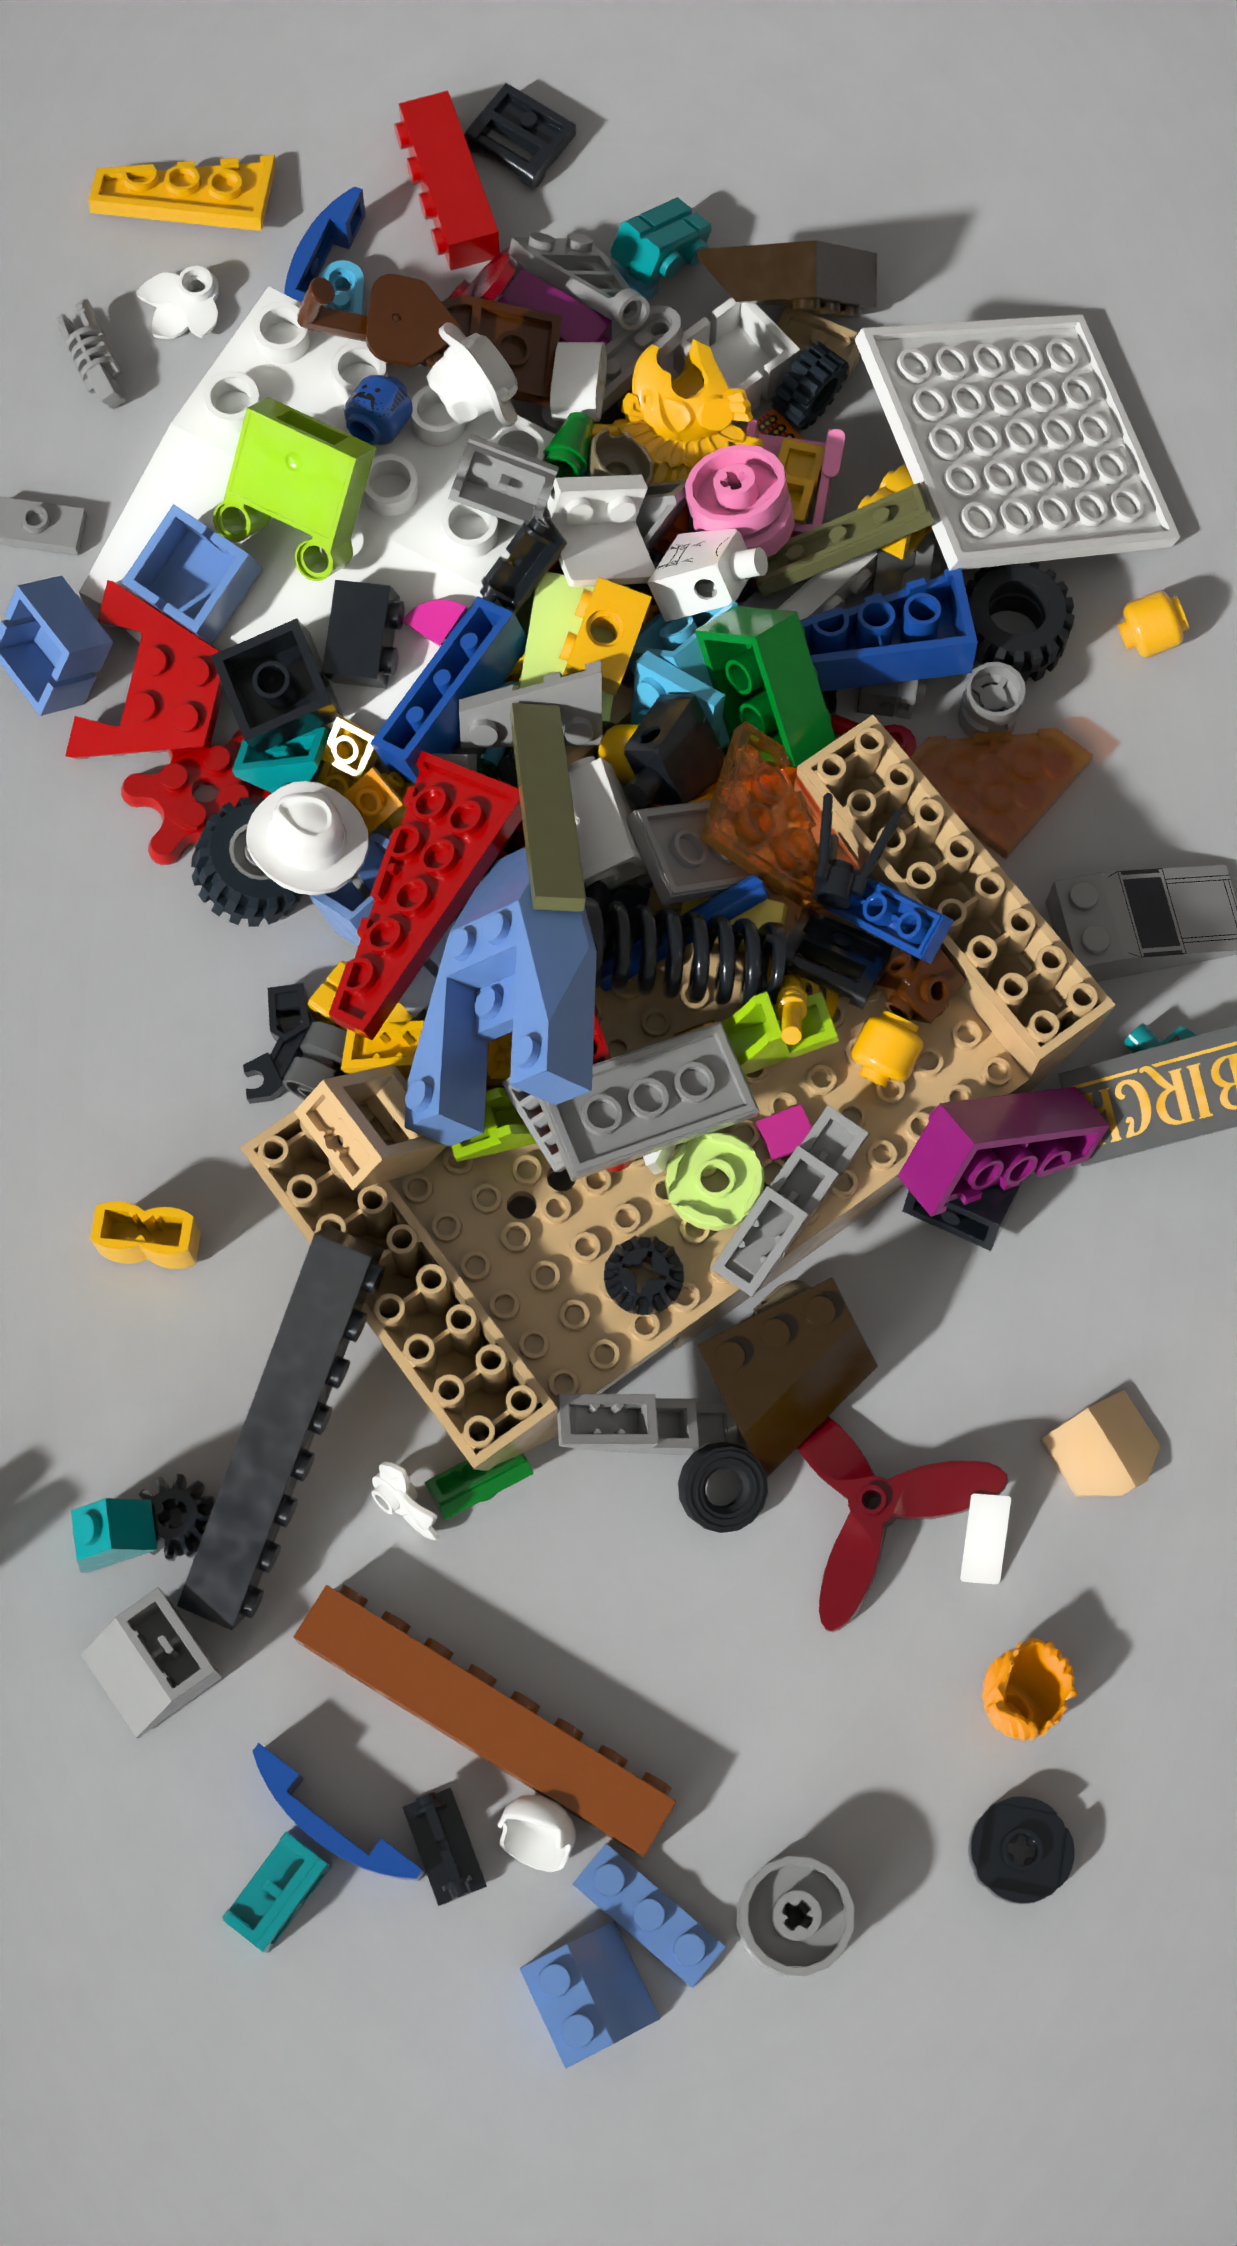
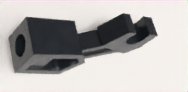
[243,983,312,1104]

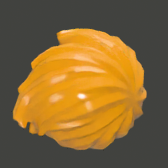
[982,1637,1078,1742]

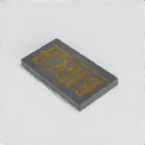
[1058,1024,1237,1166]

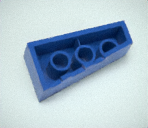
[800,568,978,692]

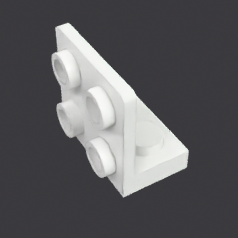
[542,475,655,587]

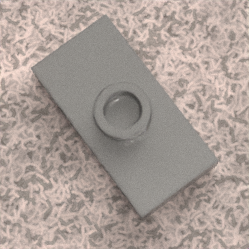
[0,497,87,555]

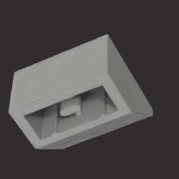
[81,1587,223,1738]

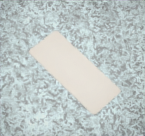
[960,1493,1011,1584]

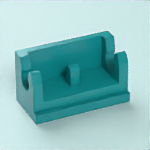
[222,1831,332,1953]

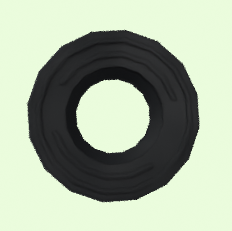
[678,1442,768,1533]

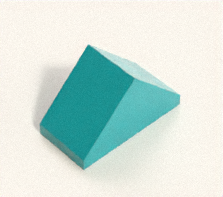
[232,727,329,793]

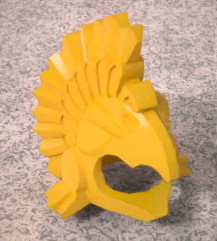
[591,339,763,484]

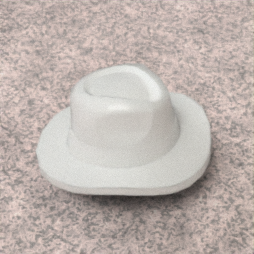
[426,322,518,427]
[246,781,369,895]

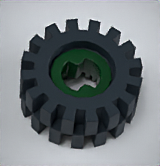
[772,341,850,430]

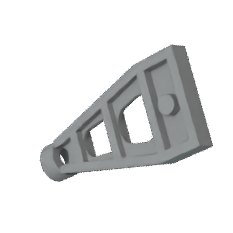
[509,232,650,330]

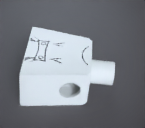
[647,528,768,622]

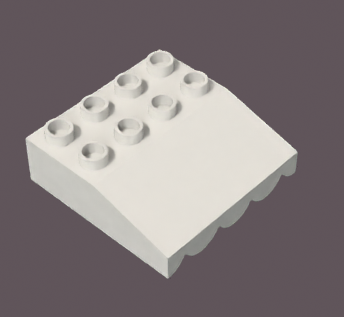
[79,286,555,774]

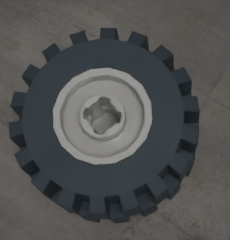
[191,797,304,927]

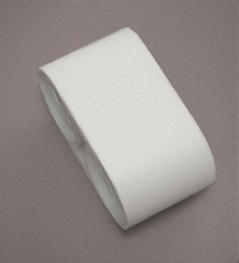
[550,342,607,422]

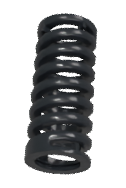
[585,897,786,1006]

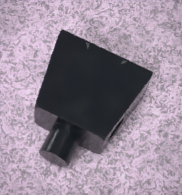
[624,694,732,807]

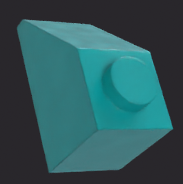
[71,1498,157,1573]

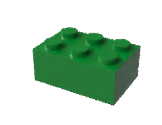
[695,606,836,768]

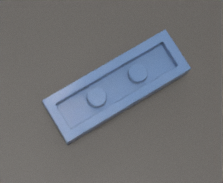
[572,1843,726,1988]

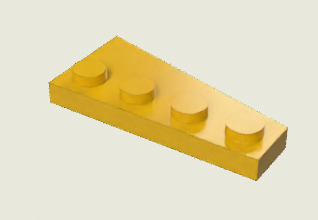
[88,155,276,231]

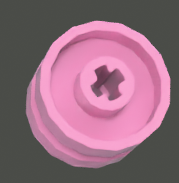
[685,444,795,558]

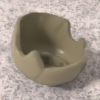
[585,428,654,488]

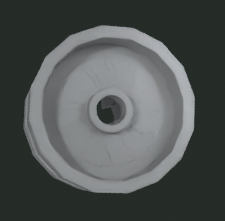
[736,1856,855,1976]

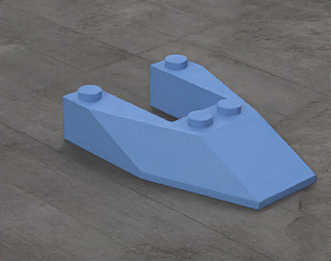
[404,847,597,1147]

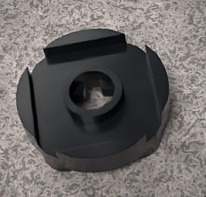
[968,1797,1075,1904]

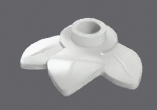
[136,266,219,339]
[372,1461,439,1540]

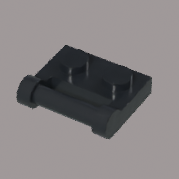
[464,83,576,189]
[784,907,894,1010]

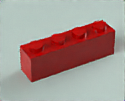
[394,90,500,271]

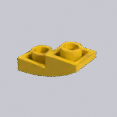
[317,716,377,795]

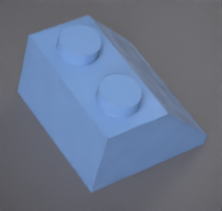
[519,1921,660,2069]

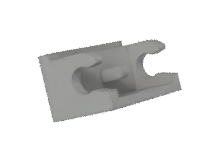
[448,434,559,526]

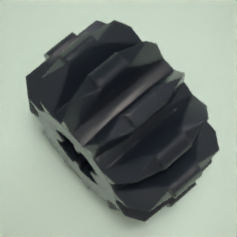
[139,1474,216,1561]

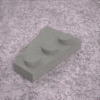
[459,660,602,748]

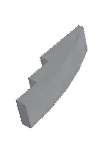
[711,1105,870,1297]
[556,1394,739,1455]

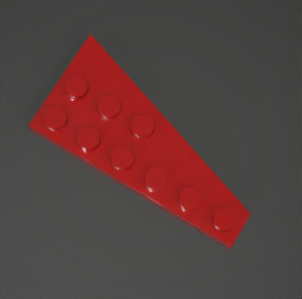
[328,750,522,1040]

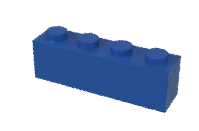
[370,596,527,784]

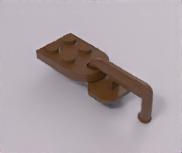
[297,274,562,407]

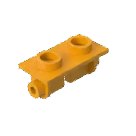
[343,767,405,835]

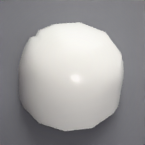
[498,1795,576,1872]

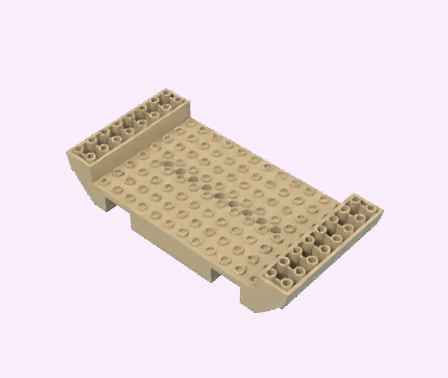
[239,715,1116,1471]

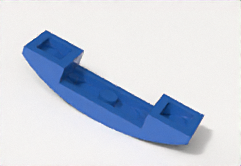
[284,186,366,303]
[252,1743,426,1881]

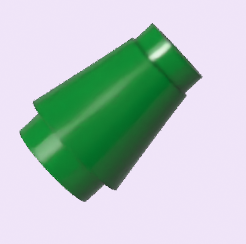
[543,412,594,478]

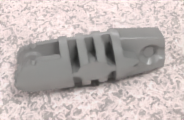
[55,298,126,409]

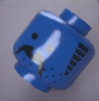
[343,375,413,446]

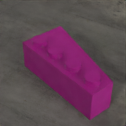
[897,1087,1110,1217]

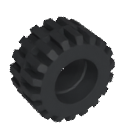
[965,562,1075,685]

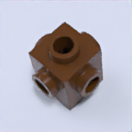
[875,948,966,1024]

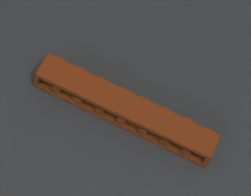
[293,1584,676,1859]

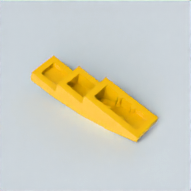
[341,1020,512,1086]

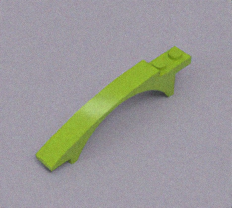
[451,991,839,1162]

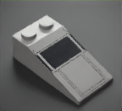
[1046,864,1237,982]

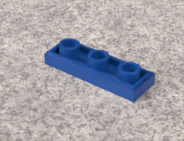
[821,870,954,964]

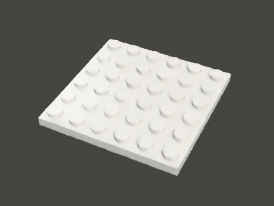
[854,314,1180,571]

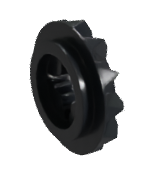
[604,1235,684,1315]

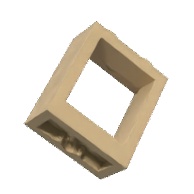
[294,1064,447,1191]

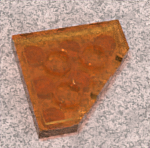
[699,721,824,912]
[909,728,1093,860]

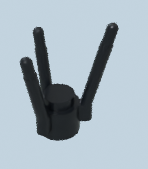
[812,793,904,909]

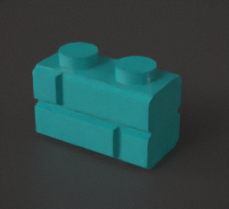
[610,197,712,284]

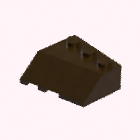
[698,240,877,317]
[697,1277,878,1478]

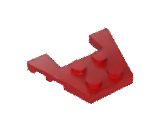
[65,580,224,760]

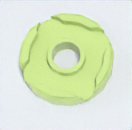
[665,1131,765,1231]

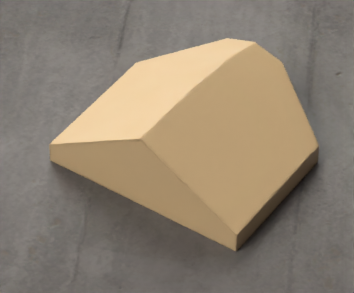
[1040,1390,1161,1497]

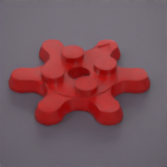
[121,729,272,865]

